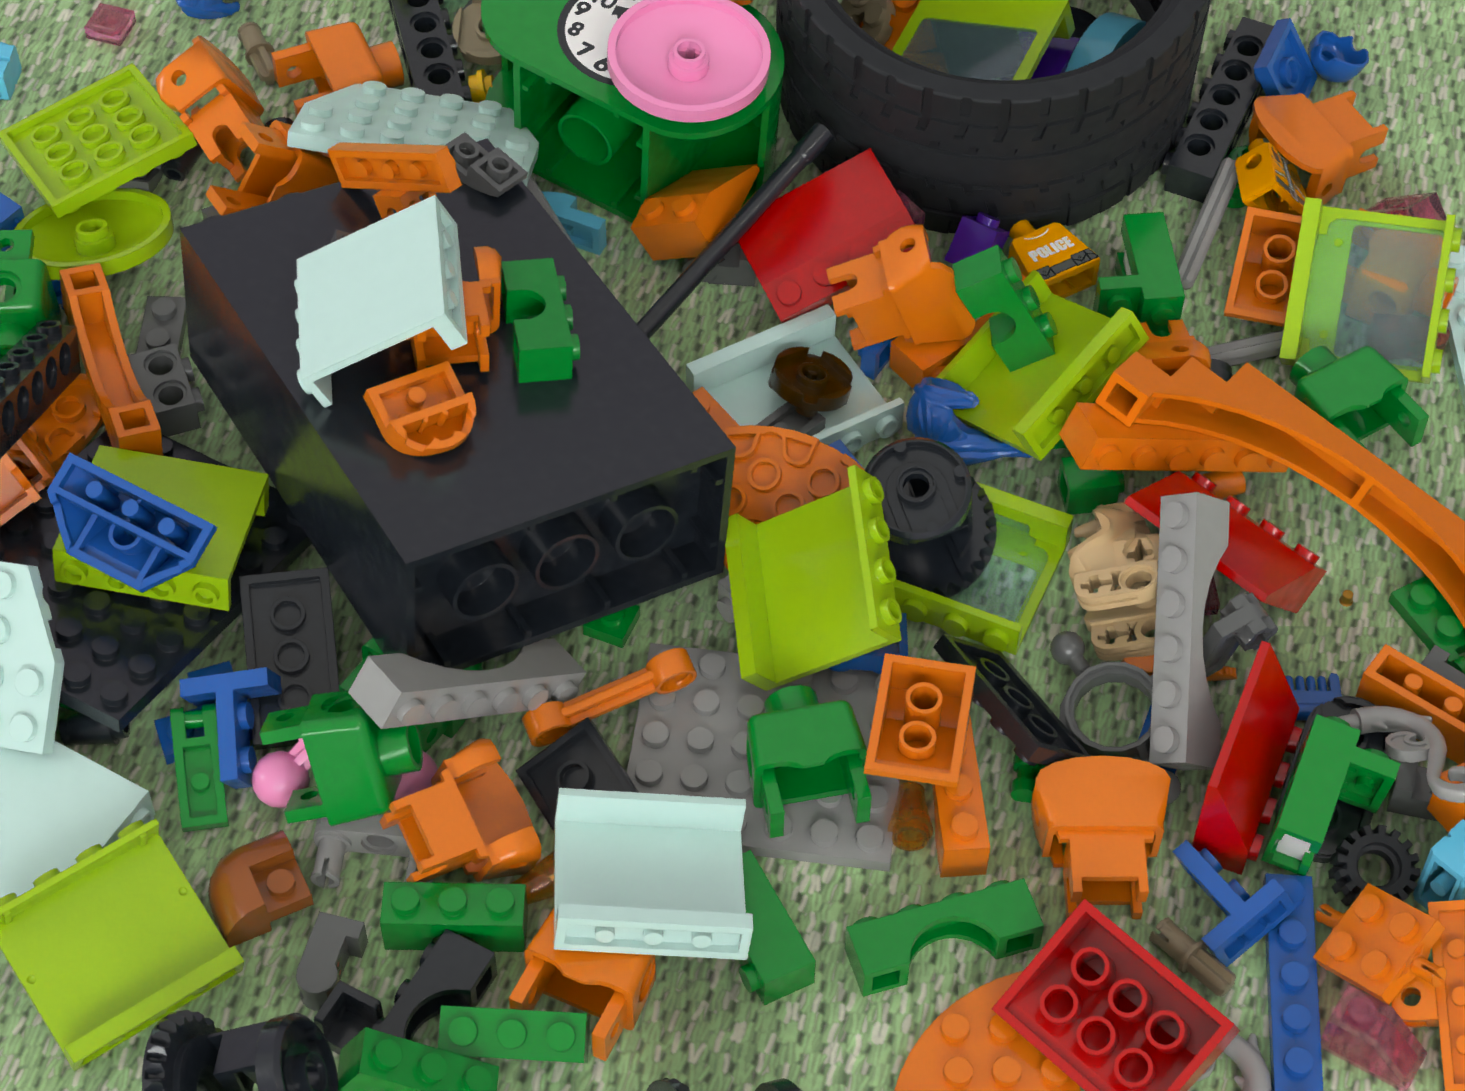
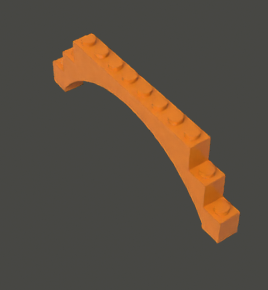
[1095,351,1465,628]

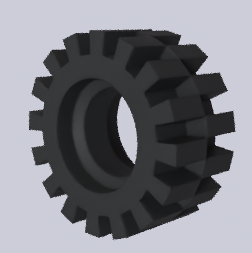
[1328,825,1421,906]

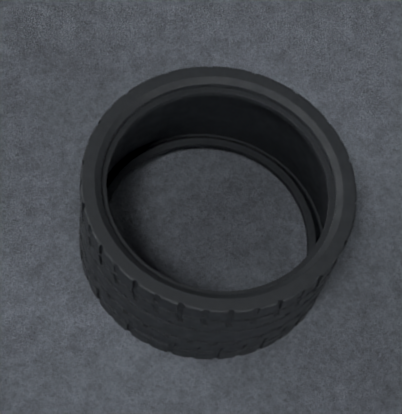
[776,0,1211,237]

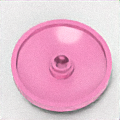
[607,0,771,123]

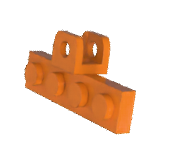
[327,142,462,219]
[1392,900,1465,1091]

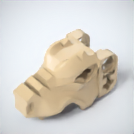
[1067,498,1159,661]

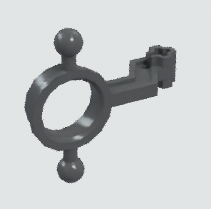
[1050,592,1278,805]

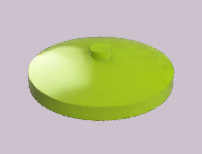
[12,188,174,280]

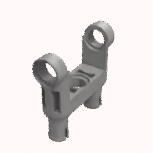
[310,814,433,888]

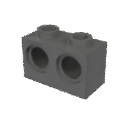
[127,343,205,437]

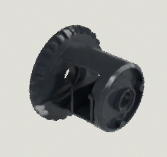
[865,437,997,598]
[142,1010,339,1091]

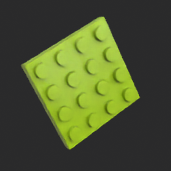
[0,63,197,218]

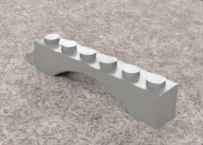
[1149,492,1230,771]
[348,638,587,729]

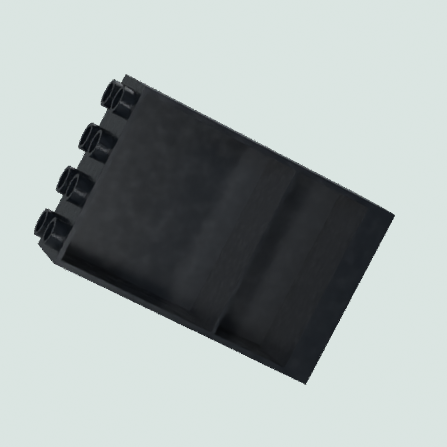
[180,138,736,670]

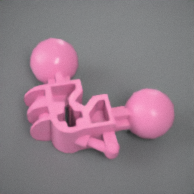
[251,708,437,809]

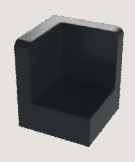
[314,980,384,1055]

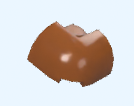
[208,830,314,948]

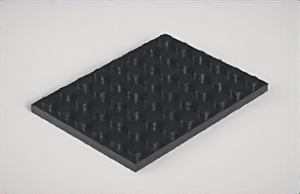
[0,430,312,733]

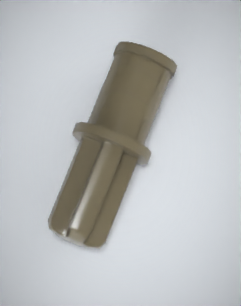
[237,22,275,85]
[1149,917,1236,996]

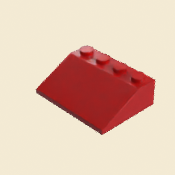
[738,148,915,323]
[1124,471,1327,614]
[1192,641,1303,875]
[991,898,1240,1091]

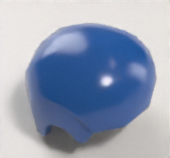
[1308,30,1369,83]

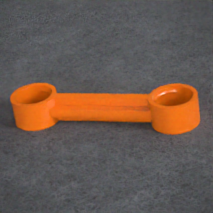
[522,648,697,747]

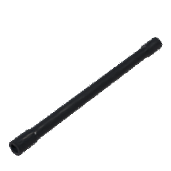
[636,122,834,339]

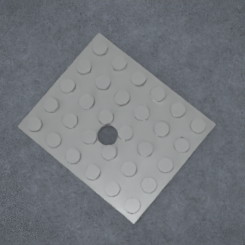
[627,643,900,872]

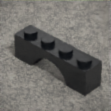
[372,929,498,1040]

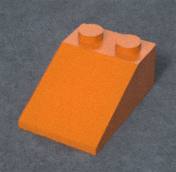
[630,164,760,261]
[1224,207,1302,327]
[864,653,976,788]

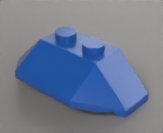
[47,452,218,593]

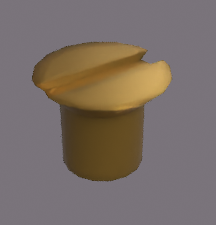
[1339,590,1353,607]

